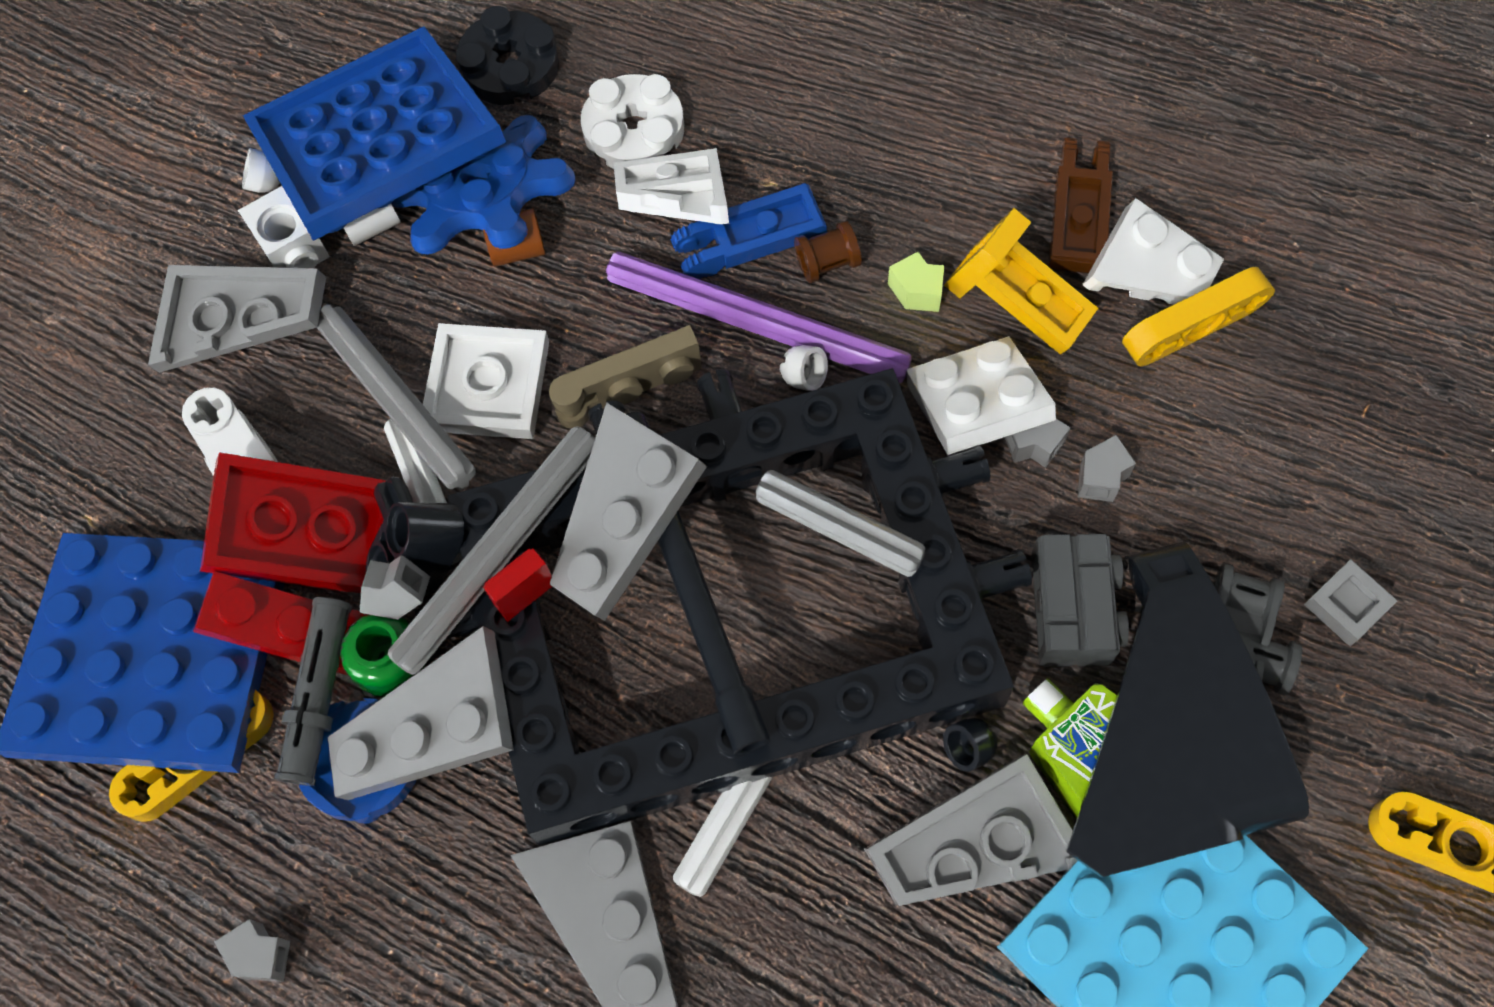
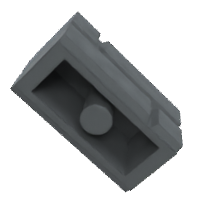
[1031,534,1129,667]

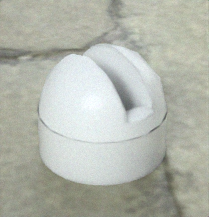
[242,148,280,193]
[779,345,828,391]

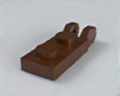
[1048,138,1113,273]

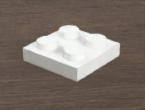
[423,323,549,439]
[906,336,1056,455]

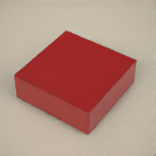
[483,548,553,622]

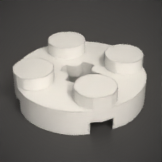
[581,74,684,169]

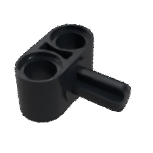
[366,477,464,594]

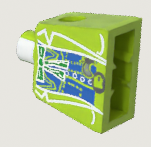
[1023,678,1117,820]

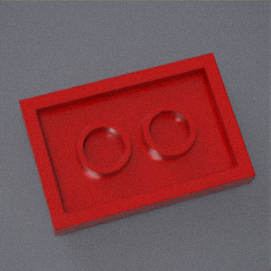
[200,452,387,593]

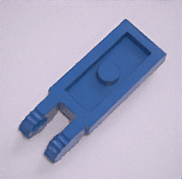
[670,183,827,279]

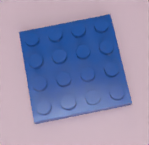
[243,26,506,241]
[0,533,284,773]

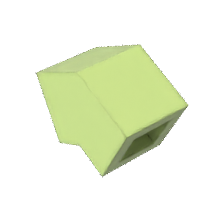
[888,252,944,312]

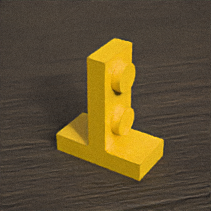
[944,208,1098,355]

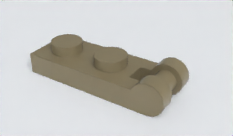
[549,325,702,429]

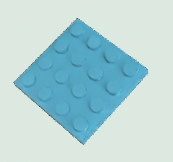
[997,835,1369,1007]

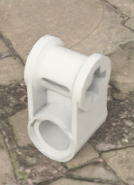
[182,388,278,476]

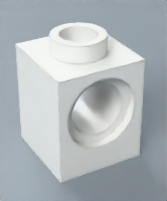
[238,186,330,268]

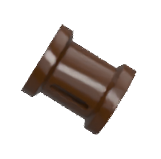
[794,221,862,284]

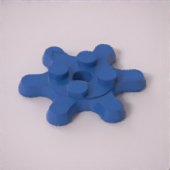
[391,115,576,255]

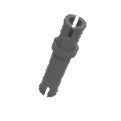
[274,597,352,786]

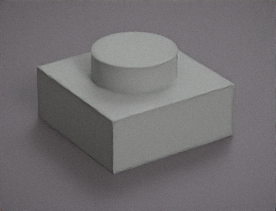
[1304,559,1397,647]

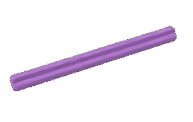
[606,252,911,383]

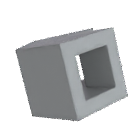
[1005,419,1071,468]
[1077,435,1136,502]
[360,555,430,620]
[214,919,290,982]

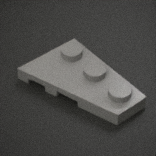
[550,403,707,621]
[328,626,514,800]
[864,754,1078,906]
[510,821,678,1007]

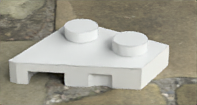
[613,148,729,224]
[1083,198,1224,305]

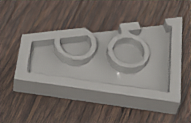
[148,265,326,373]

